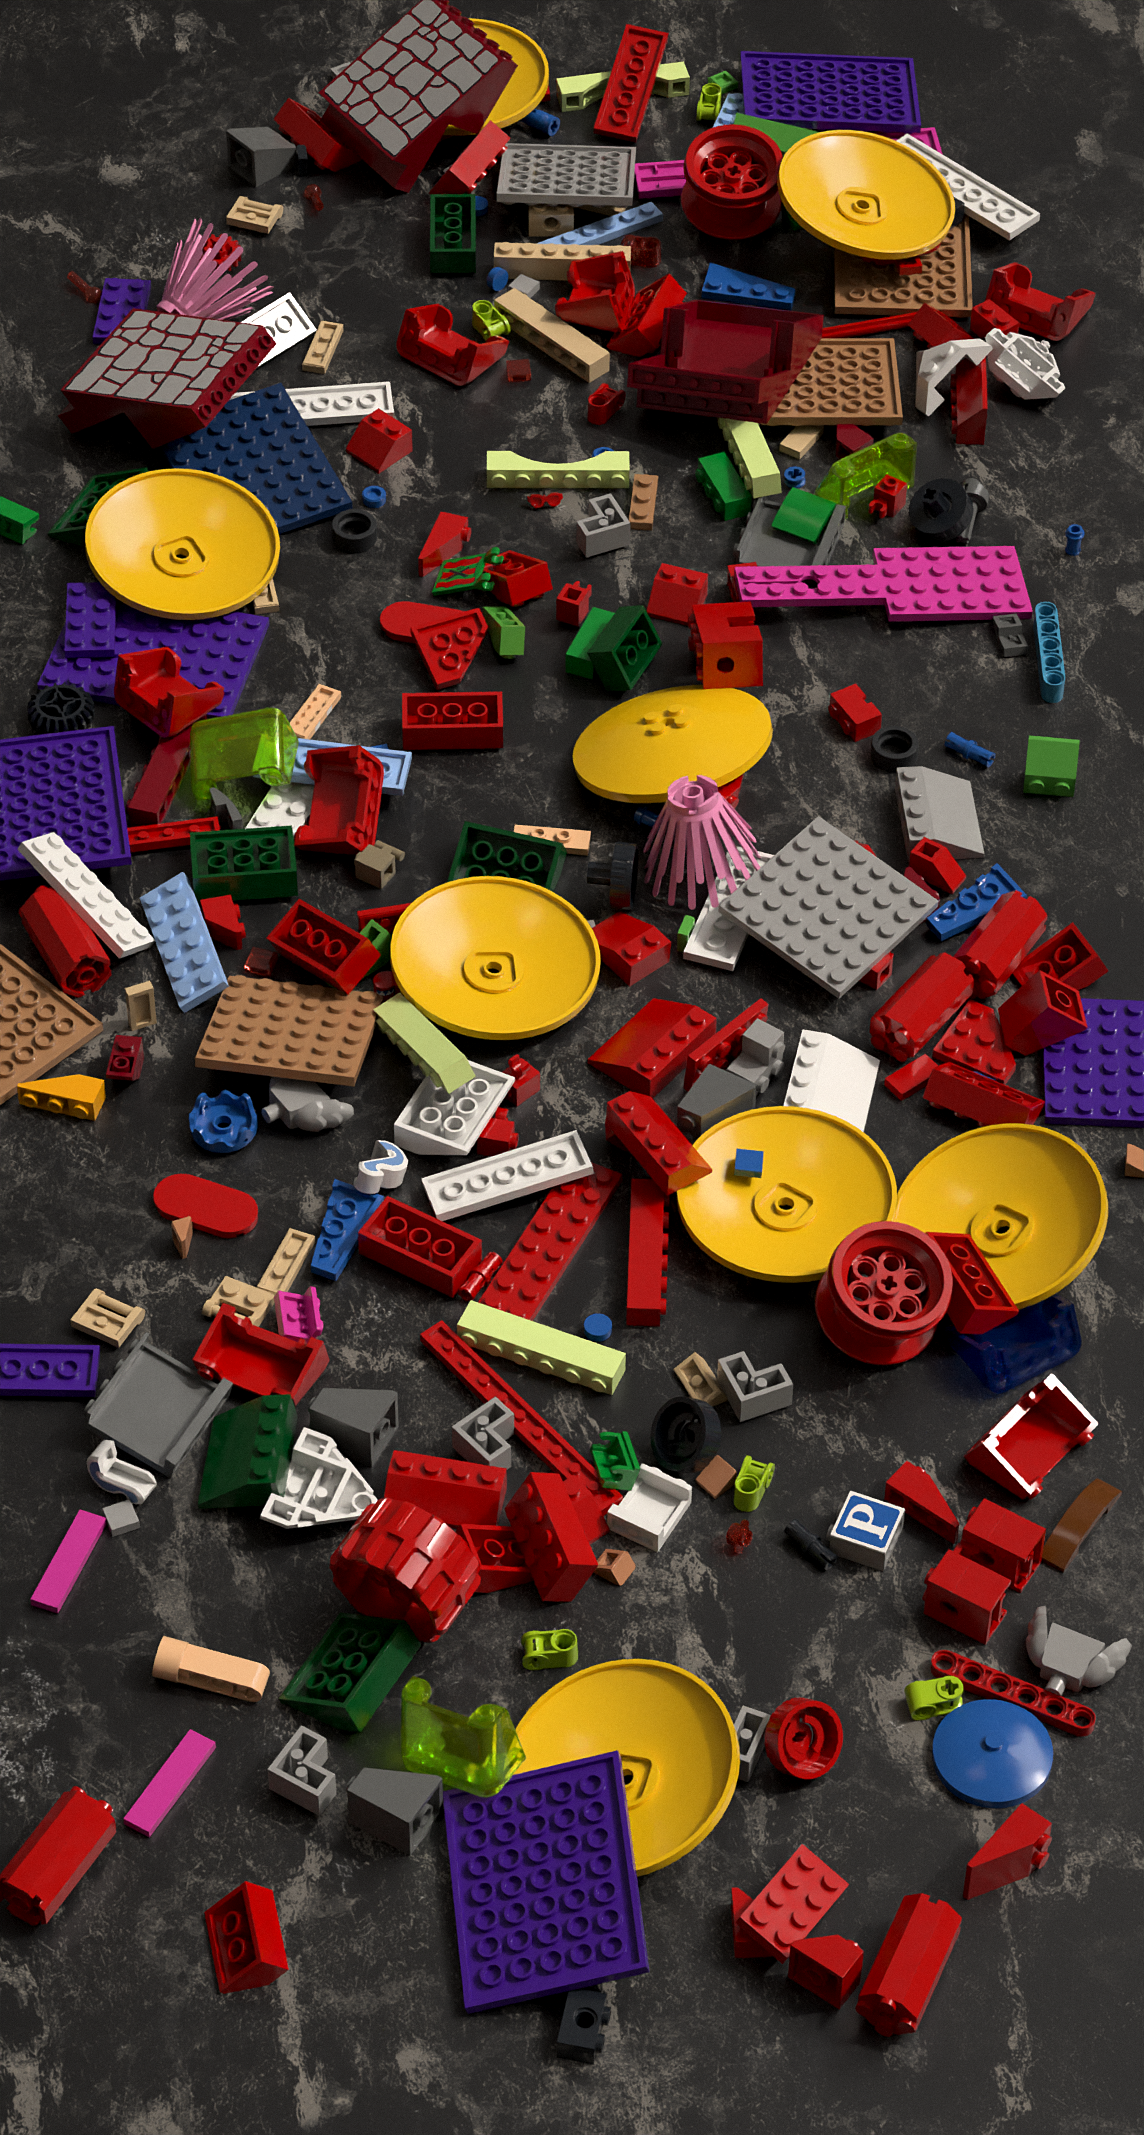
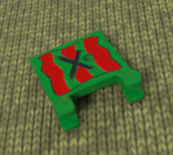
[432,547,504,596]

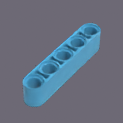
[1033,602,1065,703]

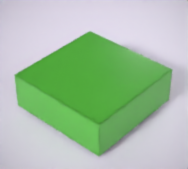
[708,71,738,95]
[677,915,695,952]

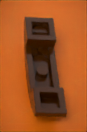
[1042,1478,1122,1573]

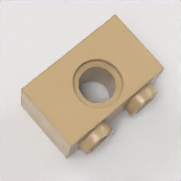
[529,203,574,236]

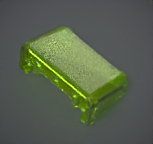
[815,433,917,519]
[190,708,299,801]
[401,1676,526,1798]

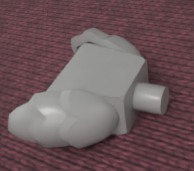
[262,1076,354,1132]
[1026,1606,1132,1696]

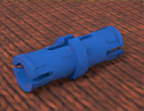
[945,732,996,768]

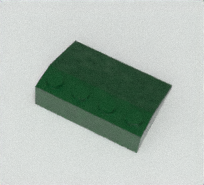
[48,468,149,548]
[447,821,567,892]
[190,825,298,903]
[198,1394,298,1509]
[279,1612,421,1732]

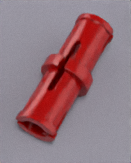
[458,1252,503,1301]

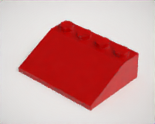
[587,998,717,1098]

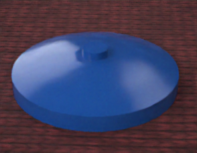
[932,1699,1053,1808]

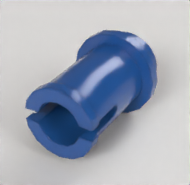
[1065,524,1084,556]
[634,806,660,831]

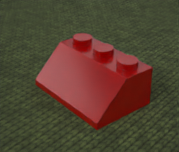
[204,1881,289,1994]

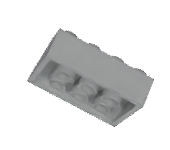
[895,766,984,862]

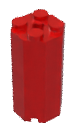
[19,886,112,998]
[953,890,1047,999]
[870,952,974,1062]
[0,1786,116,1926]
[855,1893,962,2037]

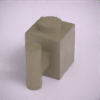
[354,840,405,889]

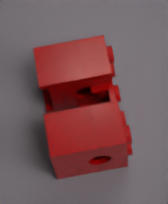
[688,601,763,689]
[922,1498,1046,1645]

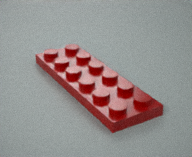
[594,24,669,143]

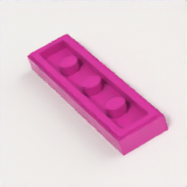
[31,1510,107,1614]
[124,1729,216,1838]

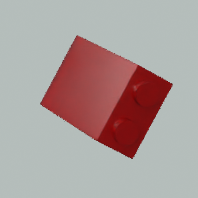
[998,970,1088,1056]

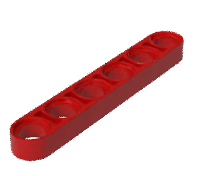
[930,1650,1096,1737]

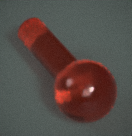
[304,184,324,211]
[67,271,102,303]

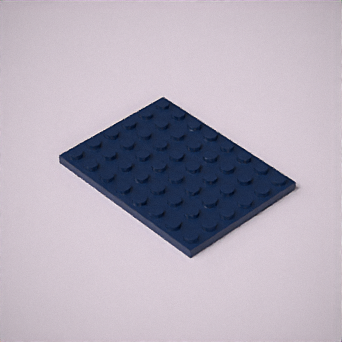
[159,383,353,534]

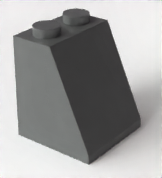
[226,127,297,187]
[677,1064,757,1145]
[308,1388,399,1468]
[346,1768,443,1856]

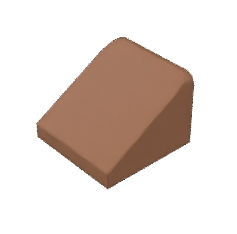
[1125,1144,1144,1178]
[171,1216,193,1259]
[696,1455,737,1499]
[593,1549,636,1586]

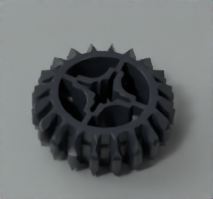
[27,682,95,735]

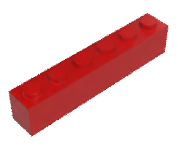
[626,1179,669,1326]

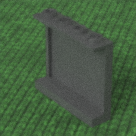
[733,496,846,586]
[83,1332,233,1478]

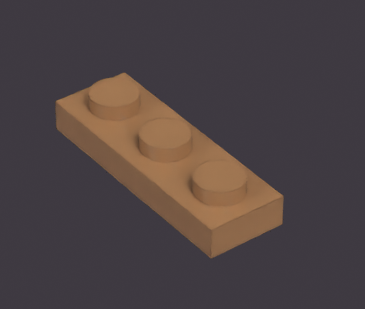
[629,474,658,531]

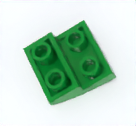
[771,487,837,544]

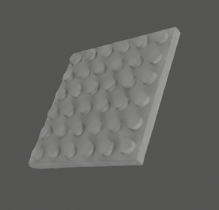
[497,143,636,208]
[718,816,939,999]

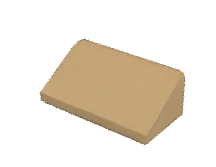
[674,1352,728,1407]

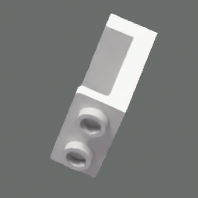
[607,1464,692,1552]

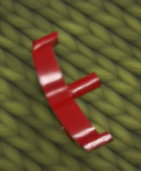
[527,492,563,508]

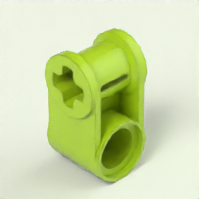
[696,83,721,122]
[472,300,511,341]
[734,1455,775,1512]
[521,1629,578,1670]
[904,1676,963,1721]

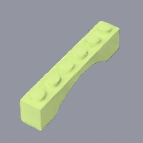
[556,61,690,112]
[487,451,629,488]

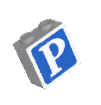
[826,1491,905,1571]

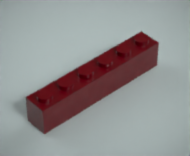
[126,715,207,827]

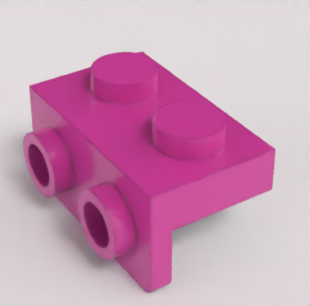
[274,1286,323,1343]

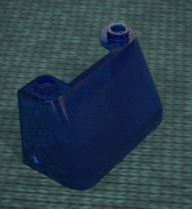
[945,1293,1082,1394]

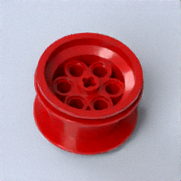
[681,124,783,240]
[815,1221,953,1365]

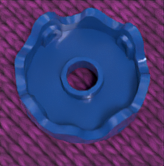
[189,1090,257,1153]

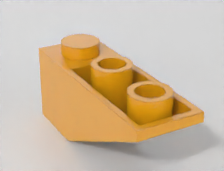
[17,1074,106,1121]

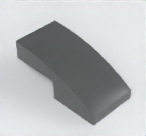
[993,614,1028,657]
[209,788,243,830]

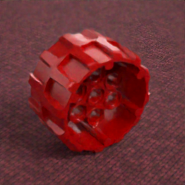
[329,1498,481,1643]

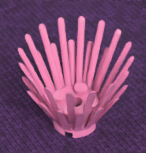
[156,218,274,320]
[644,775,761,910]

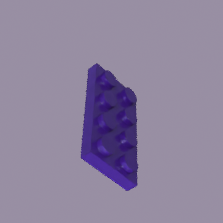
[93,278,151,344]
[65,582,117,658]
[0,1344,100,1397]

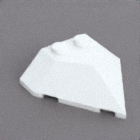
[985,328,1065,400]
[915,339,993,417]
[260,1427,378,1529]

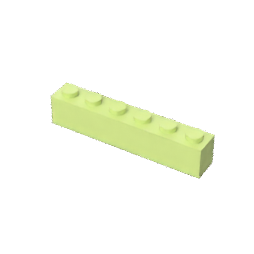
[717,418,782,498]
[373,993,476,1094]
[457,1300,626,1395]

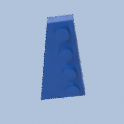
[702,263,795,310]
[926,863,1027,941]
[311,1179,384,1281]

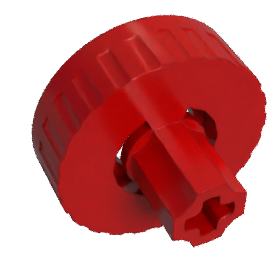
[764,1697,843,1779]

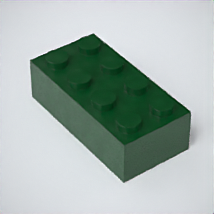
[430,194,476,274]

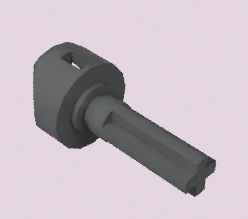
[956,478,990,545]

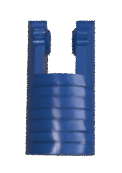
[520,109,560,136]

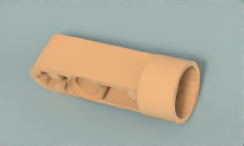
[152,1636,270,1702]

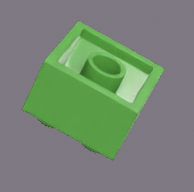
[1023,735,1080,797]

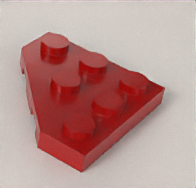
[410,608,488,690]
[932,999,1016,1085]

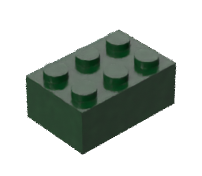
[587,605,662,692]

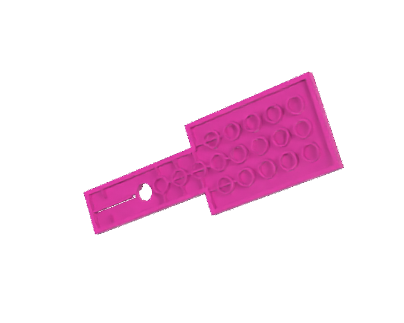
[734,546,1033,622]

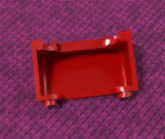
[555,251,635,332]
[985,262,1096,341]
[396,304,509,386]
[114,647,224,738]
[294,745,384,856]
[193,1303,329,1407]
[963,1374,1099,1500]

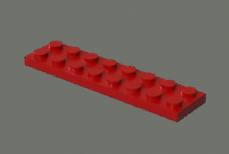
[478,1162,622,1321]

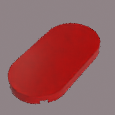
[380,601,465,643]
[154,1174,258,1238]

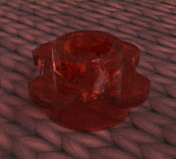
[726,1519,753,1554]

